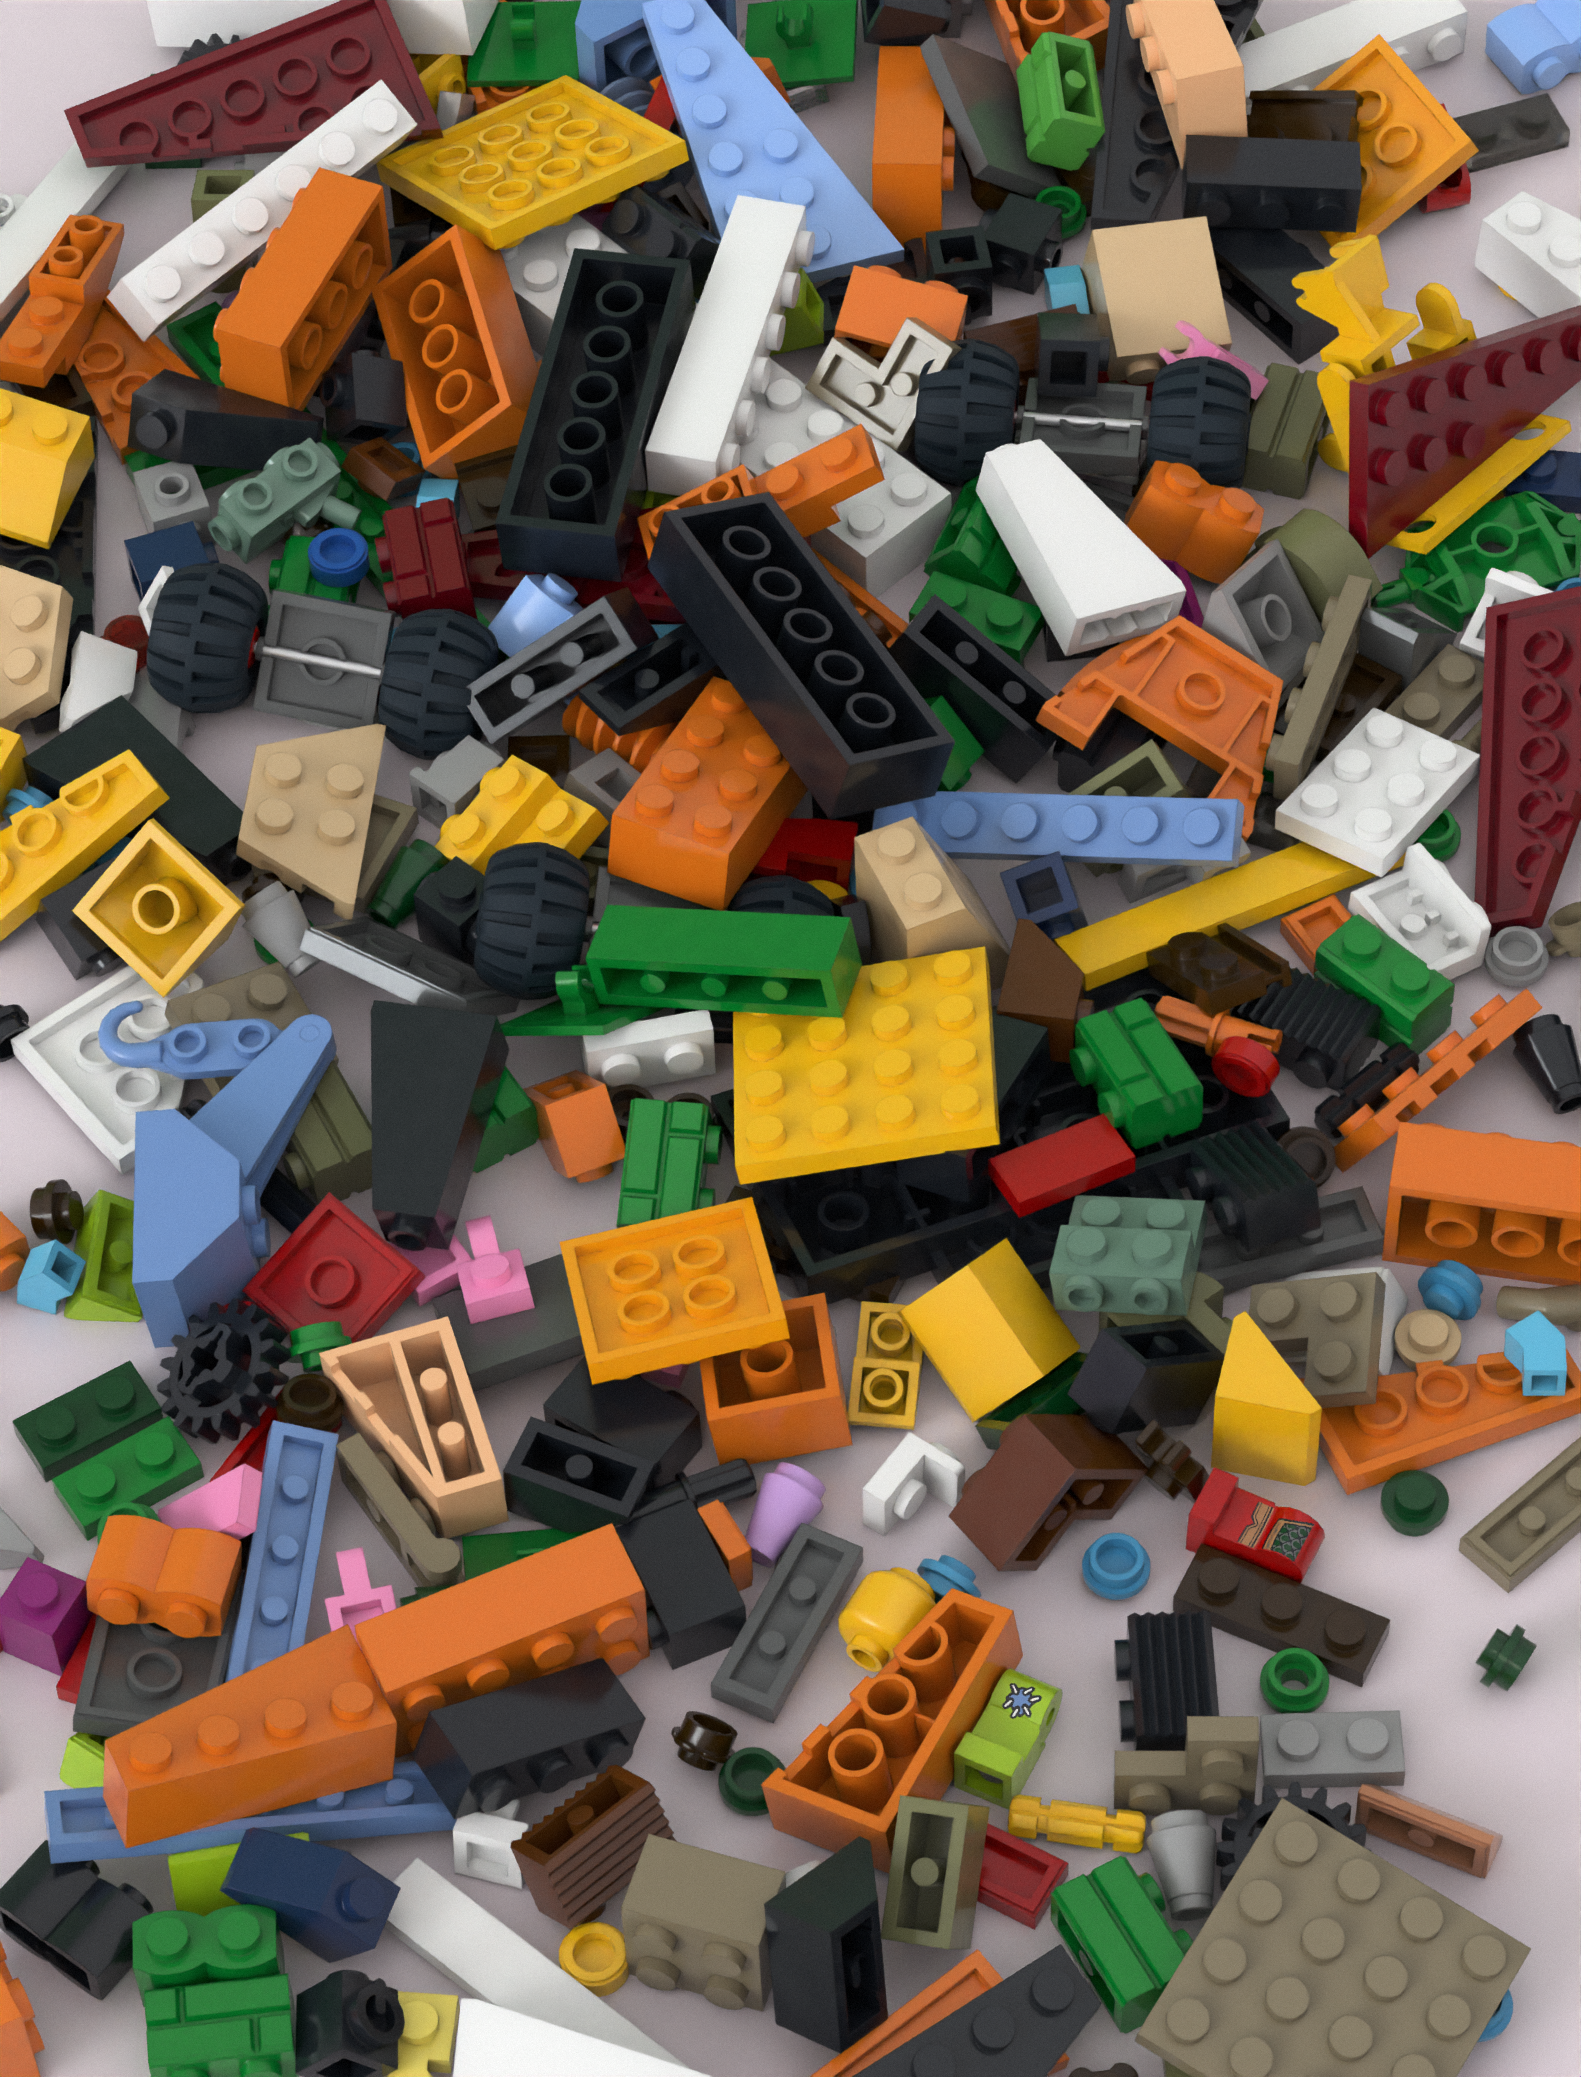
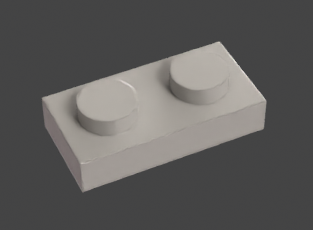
[1260,1710,1405,1789]

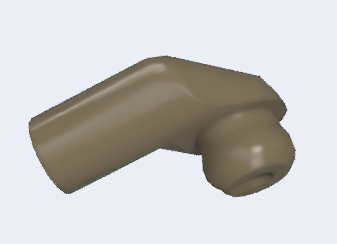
[1496,1284,1581,1332]

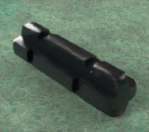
[1314,1042,1420,1139]

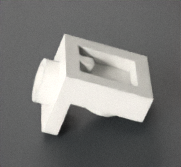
[863,1432,965,1537]

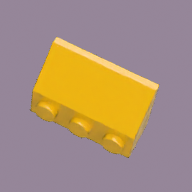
[0,388,95,550]

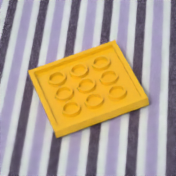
[376,75,689,250]
[733,946,1000,1185]

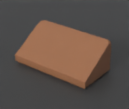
[1355,1784,1503,1878]

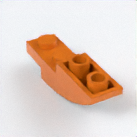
[0,215,124,388]
[637,424,885,560]

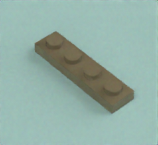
[1266,574,1372,800]

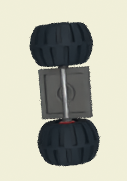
[915,339,1251,489]
[147,563,499,760]
[474,842,834,1000]

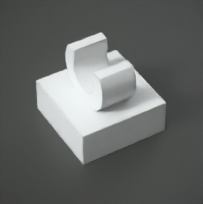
[453,1799,529,1889]

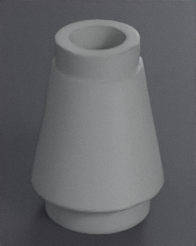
[241,881,322,978]
[1146,1810,1216,1921]

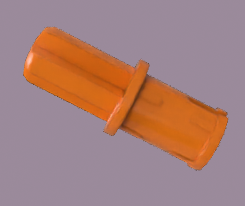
[1154,996,1283,1057]

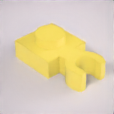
[387,1991,460,2077]

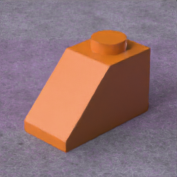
[523,1070,625,1183]

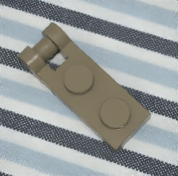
[336,1432,465,1587]

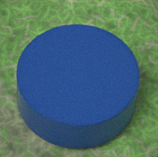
[308,528,370,587]

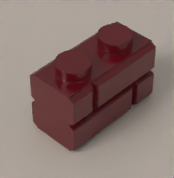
[375,497,478,620]

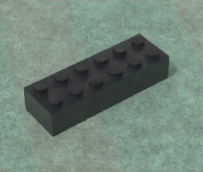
[495,248,696,582]
[647,492,955,820]

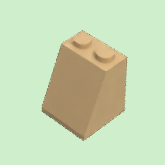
[1081,216,1232,385]
[854,816,1011,991]

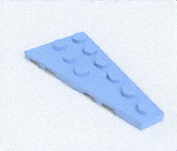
[642,0,905,283]

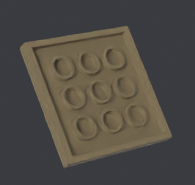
[1135,1798,1531,2077]

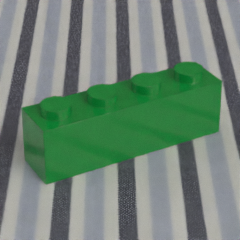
[585,905,862,1018]

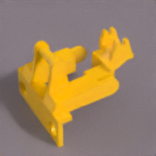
[1292,234,1572,555]

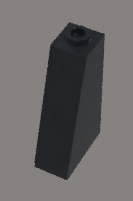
[23,695,252,886]
[371,1000,510,1251]

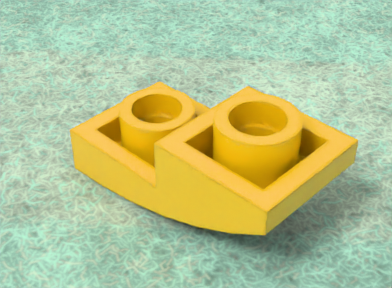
[848,1301,924,1430]

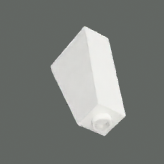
[975,439,1187,656]
[453,1998,713,2077]

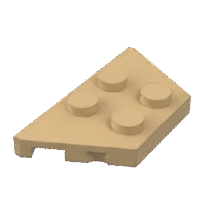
[0,565,73,731]
[236,724,386,920]

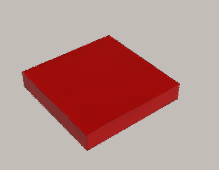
[242,1192,426,1343]

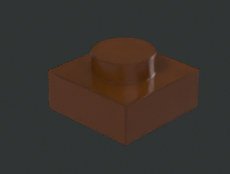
[341,437,426,501]

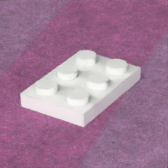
[1275,707,1480,878]

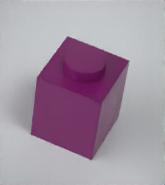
[0,1557,94,1676]

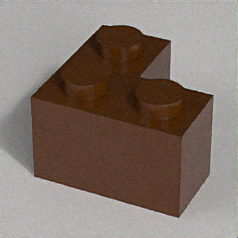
[948,1414,1149,1571]

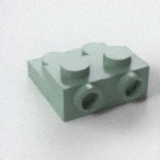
[1049,1195,1208,1316]

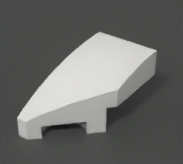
[59,631,137,732]

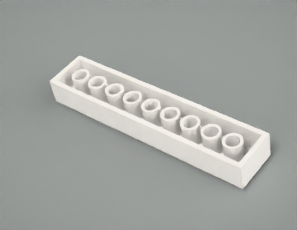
[499,213,952,598]

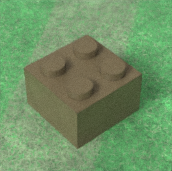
[621,1834,786,2012]

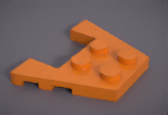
[1035,615,1284,843]

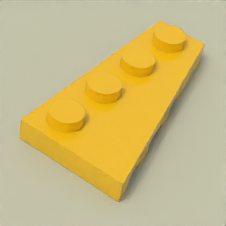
[0,749,170,942]

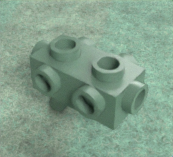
[208,437,362,564]

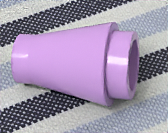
[745,1462,826,1568]

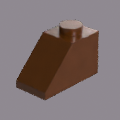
[997,918,1094,1063]

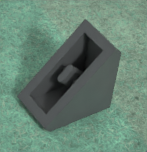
[1358,607,1457,695]

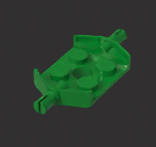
[1371,490,1581,633]

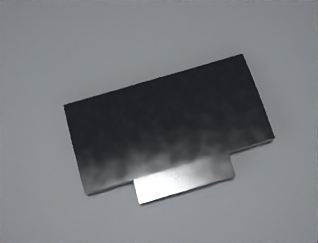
[711,967,1290,1304]

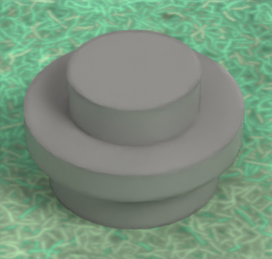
[1484,926,1549,987]

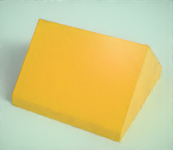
[72,818,245,998]
[897,1238,1081,1423]
[1211,1311,1322,1486]

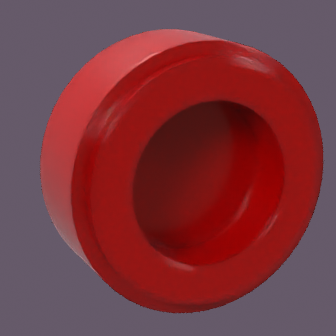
[1211,1036,1280,1097]

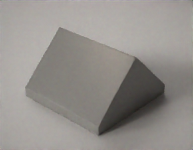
[1201,539,1325,690]

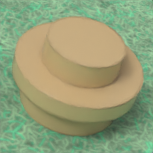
[1394,1309,1462,1371]

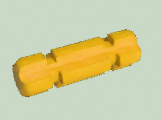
[1008,1794,1147,1853]

